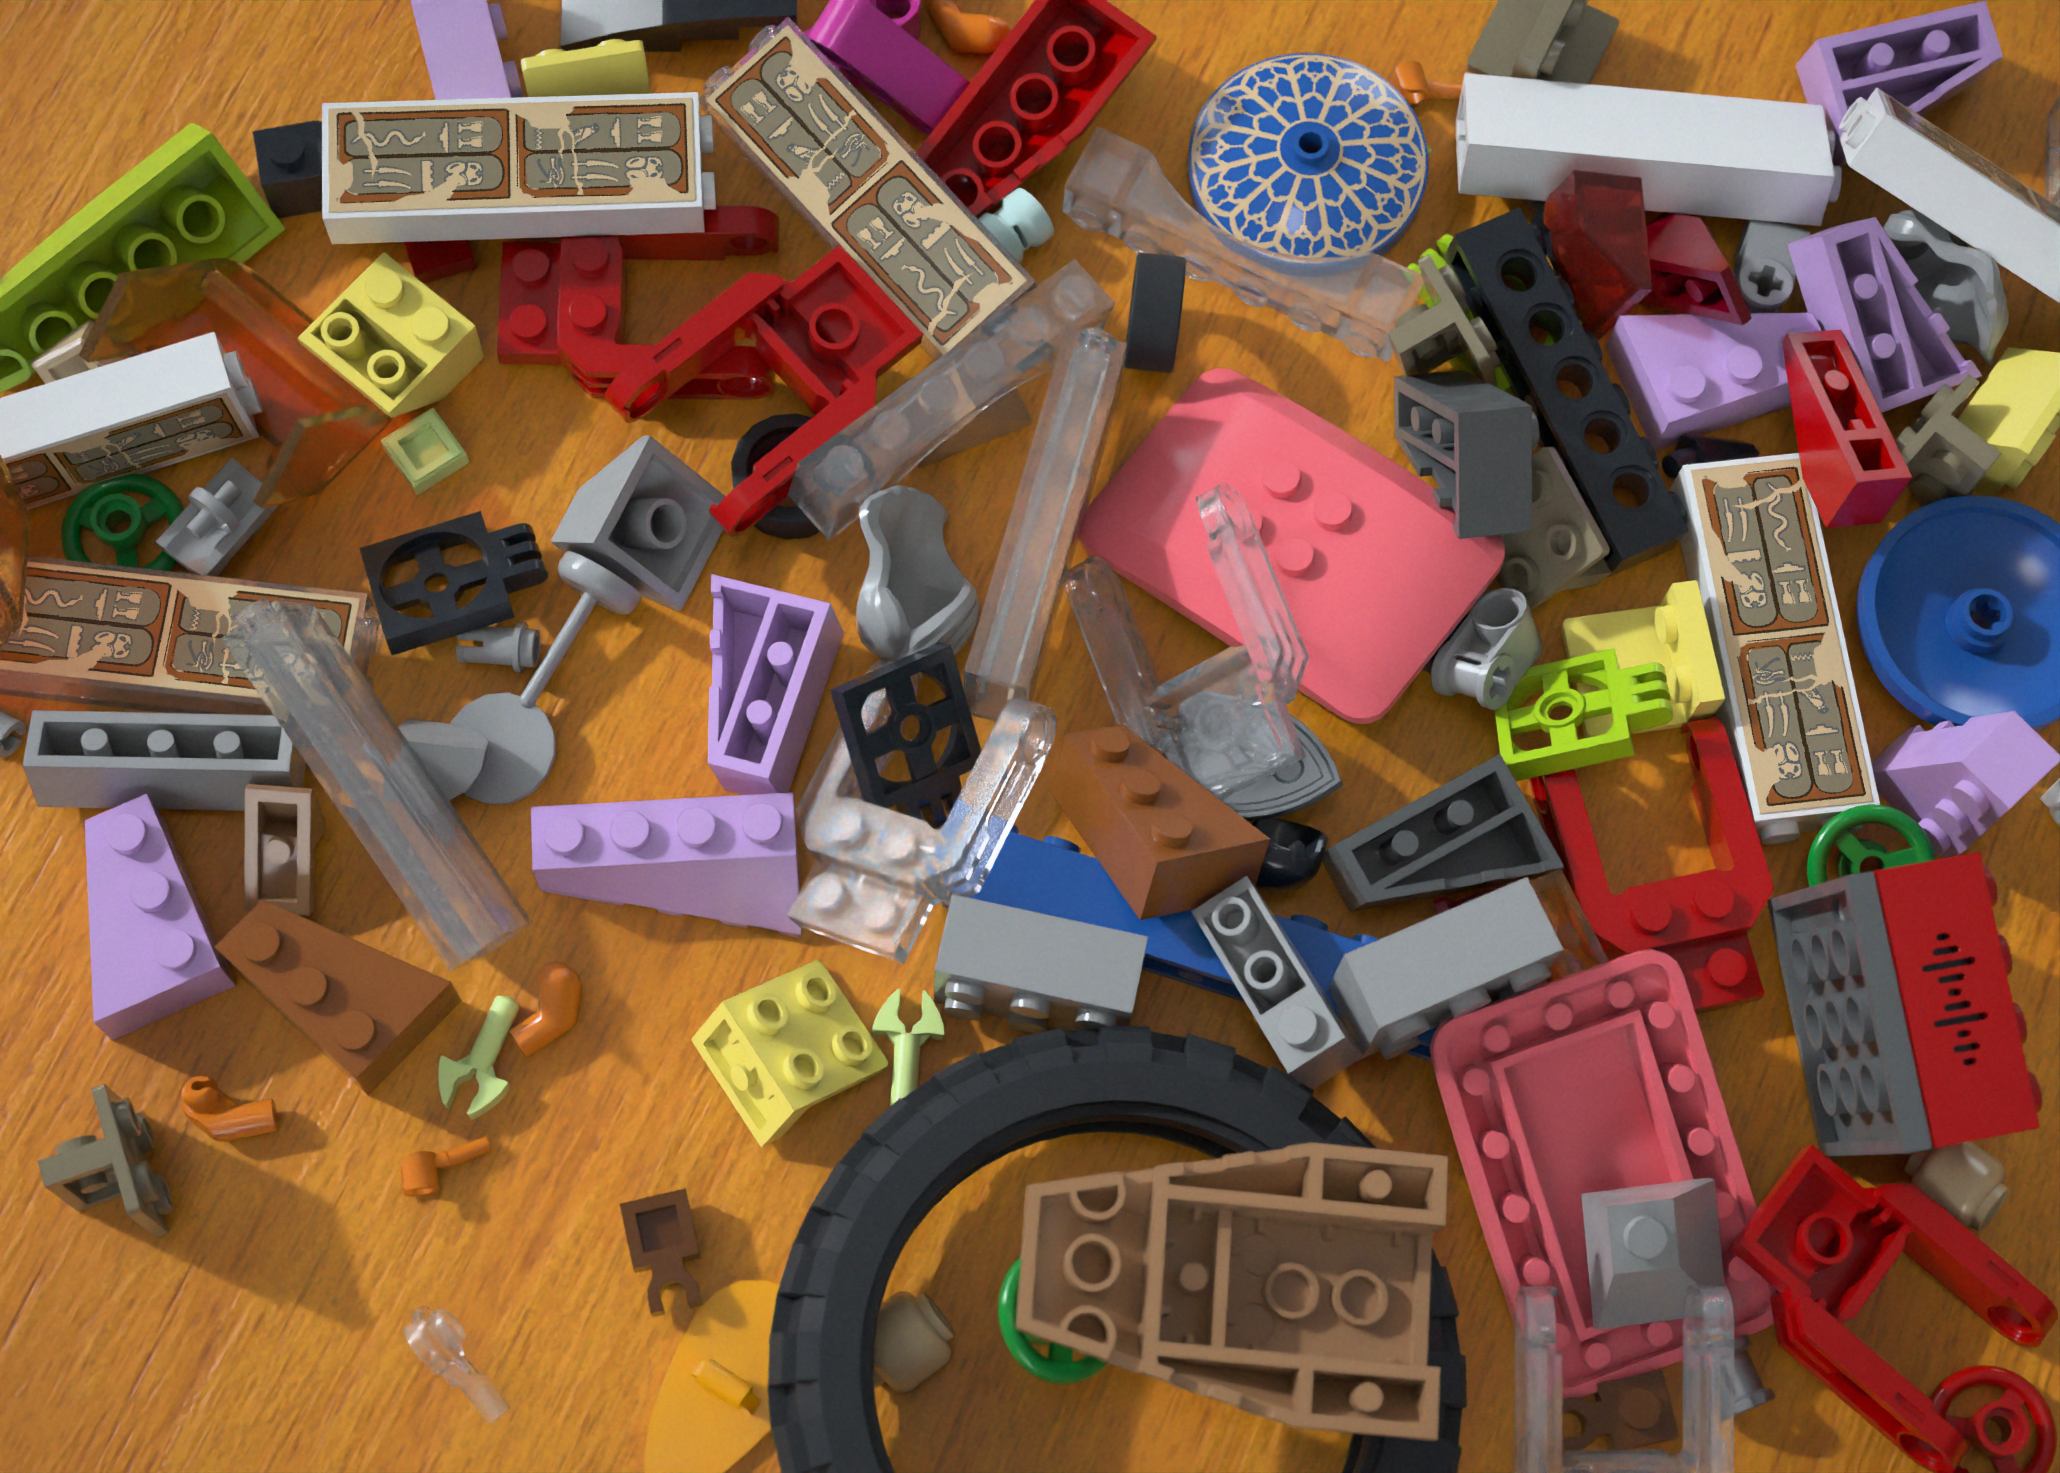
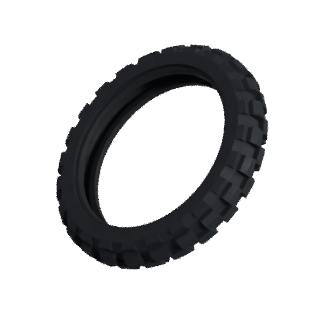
[767,1025,1467,1473]

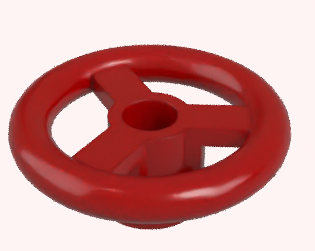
[1929,1365,2057,1473]

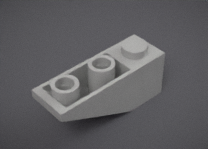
[1191,876,1364,1090]

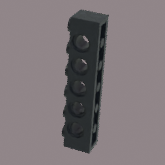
[1443,207,1688,577]

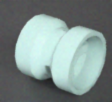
[973,187,1054,267]

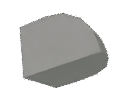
[386,719,489,804]

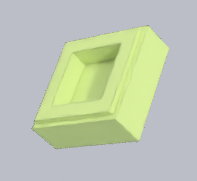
[381,408,470,495]

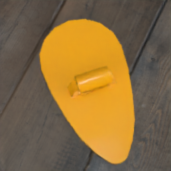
[644,1280,780,1473]

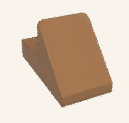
[245,784,326,916]

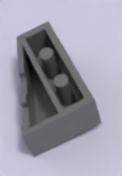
[1394,370,1539,539]
[1322,754,1565,912]

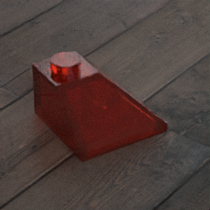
[1544,170,1652,341]

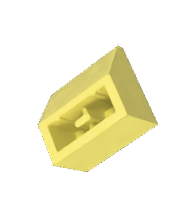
[298,252,485,418]
[1958,347,2060,497]

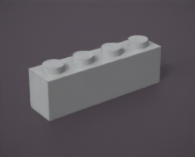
[23,710,306,811]

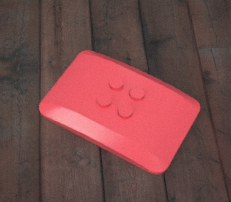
[1079,368,1505,724]
[1430,949,1776,1400]

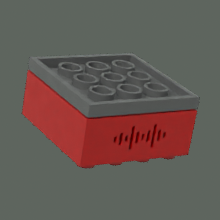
[1767,852,2042,1156]

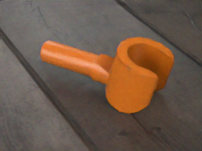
[1389,61,1462,107]
[401,1136,492,1197]

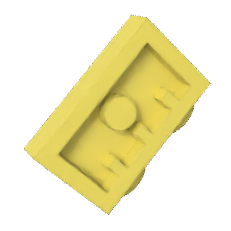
[521,39,651,97]
[1561,580,1725,738]
[691,960,888,1148]

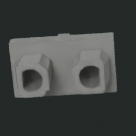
[156,458,283,582]

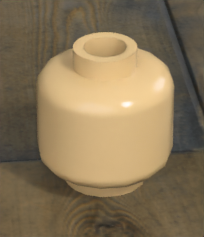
[1904,1142,2010,1232]
[873,1291,956,1393]

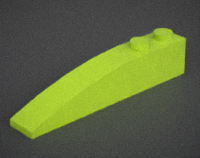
[0,122,286,393]

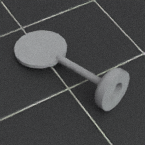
[450,551,642,805]

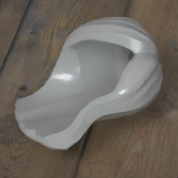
[1882,209,2009,366]
[856,485,979,662]

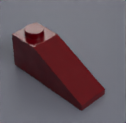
[1611,212,1752,325]

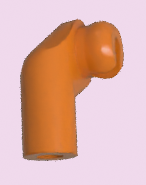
[925,0,1010,54]
[509,961,582,1058]
[181,1076,279,1142]

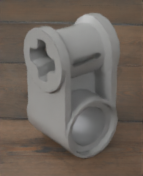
[1733,219,1810,314]
[1431,588,1542,710]

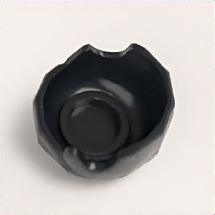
[1252,818,1328,892]

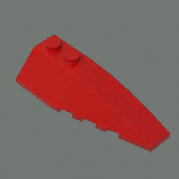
[842,0,1157,282]

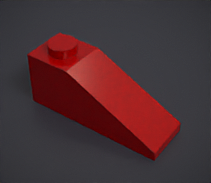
[1782,330,1912,528]

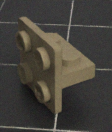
[1466,0,1619,84]
[1387,254,1501,387]
[1895,374,2001,505]
[1496,447,1611,611]
[37,1084,174,1238]

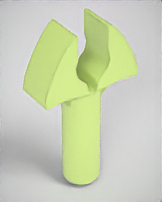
[872,989,945,1106]
[438,995,519,1120]

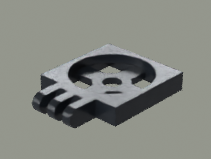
[359,511,548,656]
[830,643,985,840]

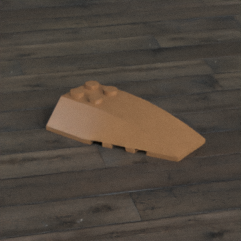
[1015,1143,1448,1441]

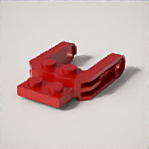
[497,205,779,400]
[604,245,923,537]
[1529,717,1774,1014]
[1729,1144,2059,1473]

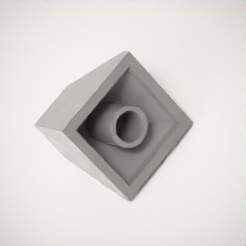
[550,436,726,611]
[1581,1178,1727,1330]

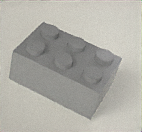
[1328,877,1563,1060]
[934,894,1148,1034]

